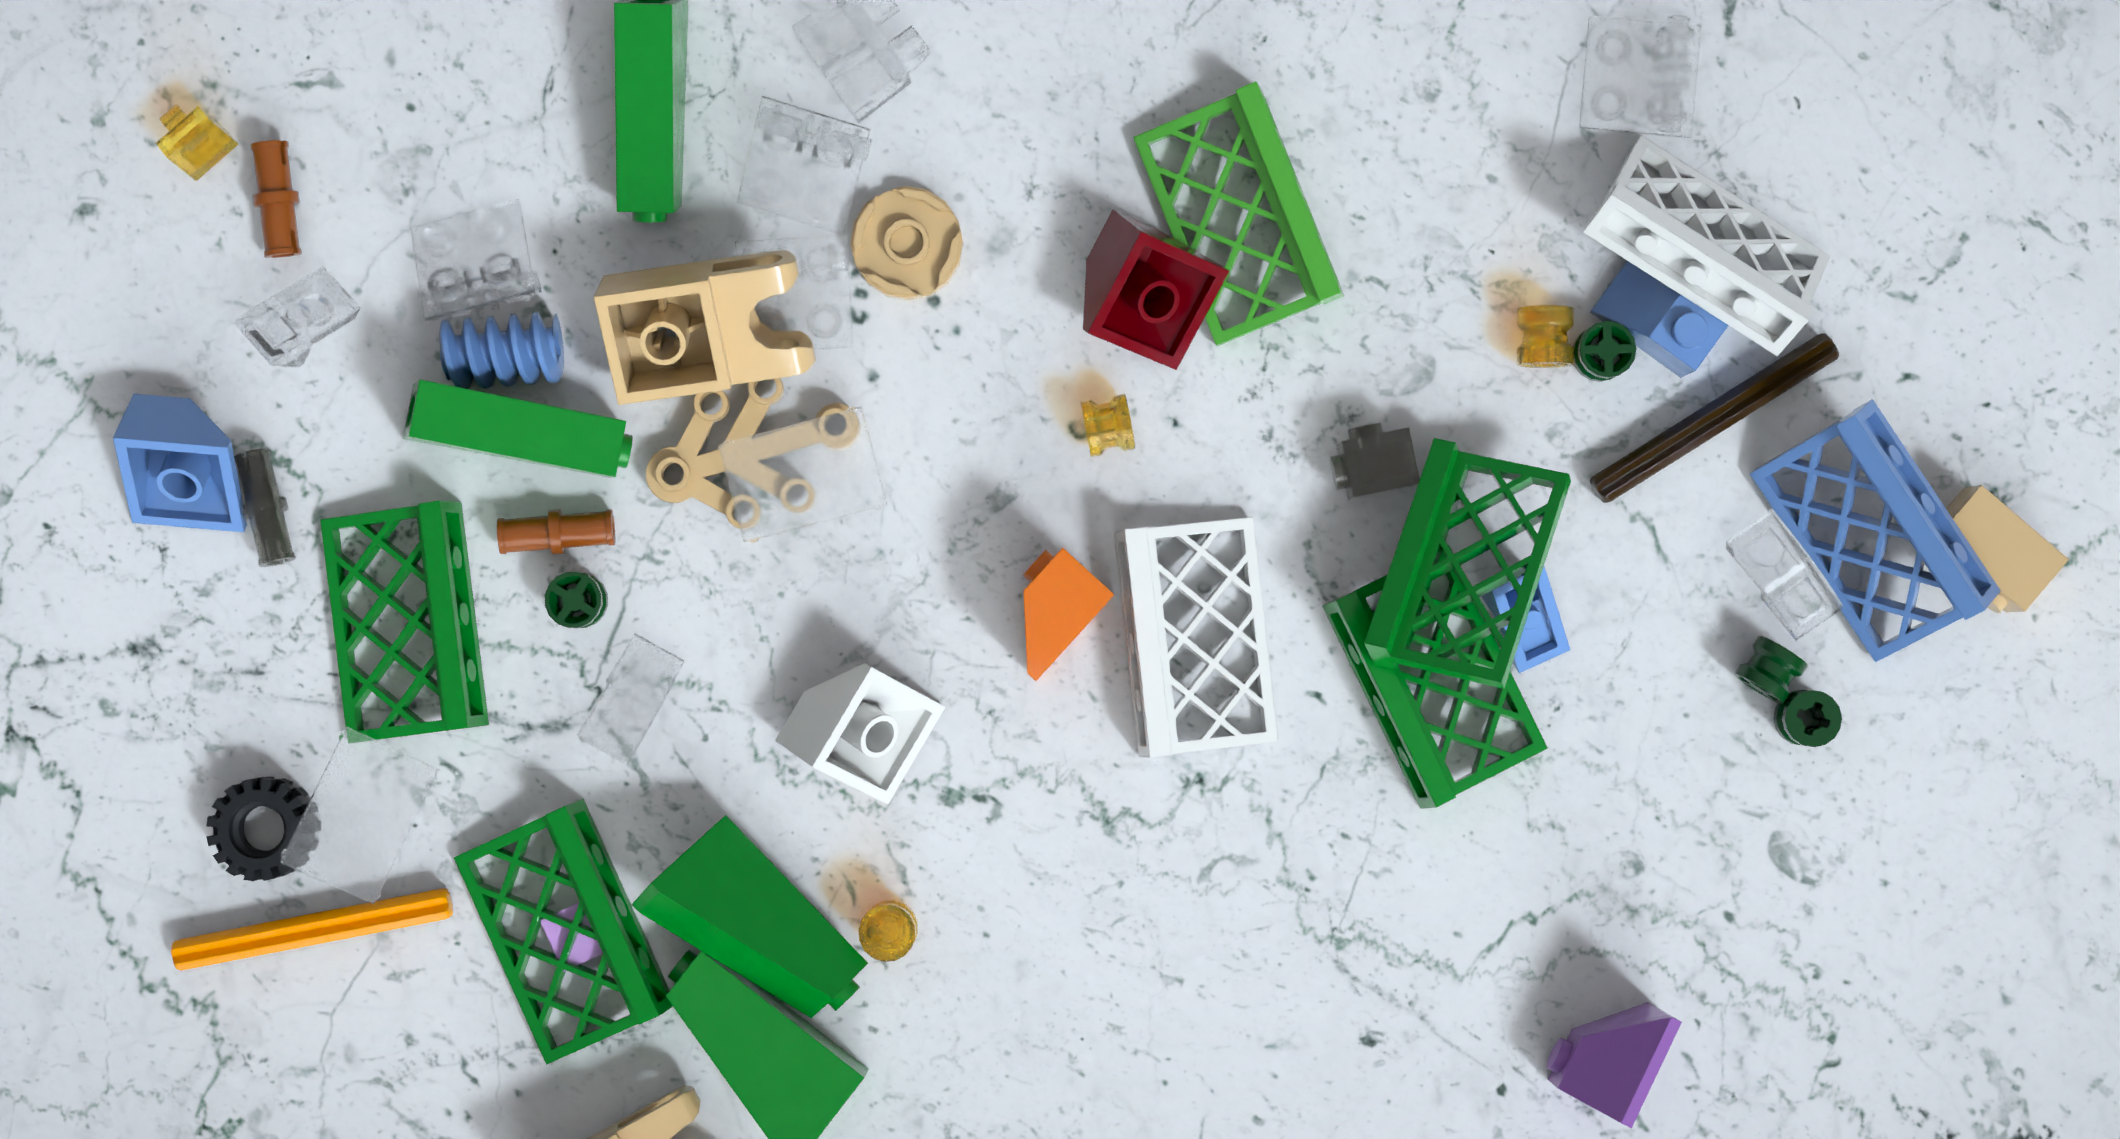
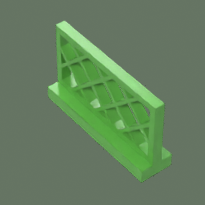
[1133,81,1344,346]

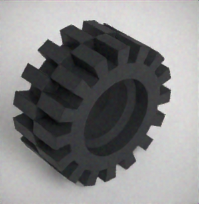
[206,777,321,881]

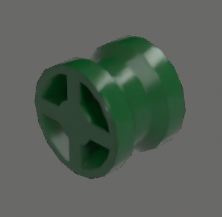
[1572,321,1637,382]
[545,572,608,628]
[1734,636,1808,704]
[1773,690,1842,747]

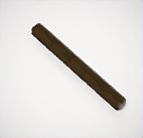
[1590,333,1839,503]

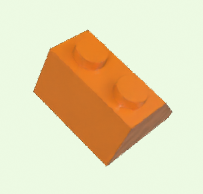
[1023,548,1114,681]

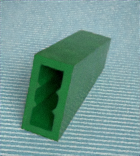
[614,0,688,223]
[403,379,633,478]
[631,815,868,1018]
[666,950,869,1139]

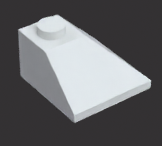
[775,663,945,804]

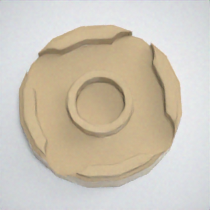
[850,186,964,300]

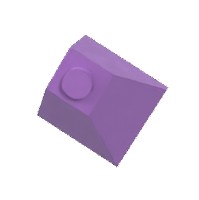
[1547,1002,1682,1128]

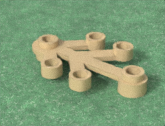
[646,378,861,530]

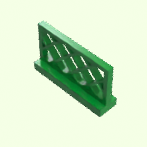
[1364,438,1571,689]
[320,500,489,744]
[1322,545,1548,809]
[454,799,673,1065]

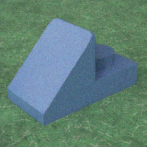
[1482,566,1570,673]

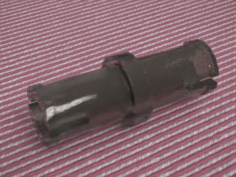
[234,448,296,567]

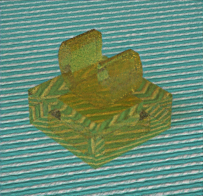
[155,104,238,181]

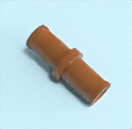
[250,140,302,258]
[497,509,616,555]

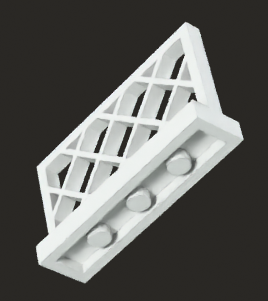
[1583,135,1830,356]
[1114,517,1278,758]

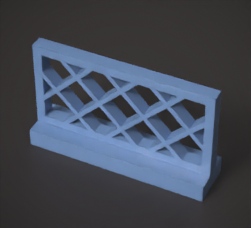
[1750,399,2001,662]

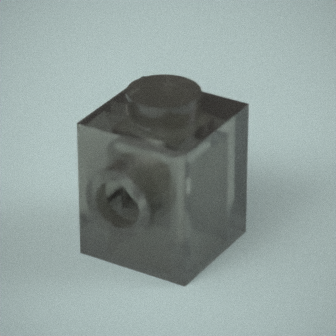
[1330,423,1420,500]

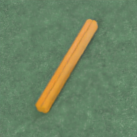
[171,888,453,971]

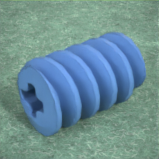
[439,312,564,389]

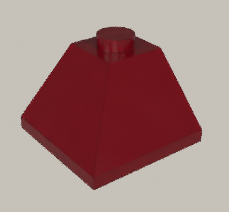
[1083,209,1230,370]

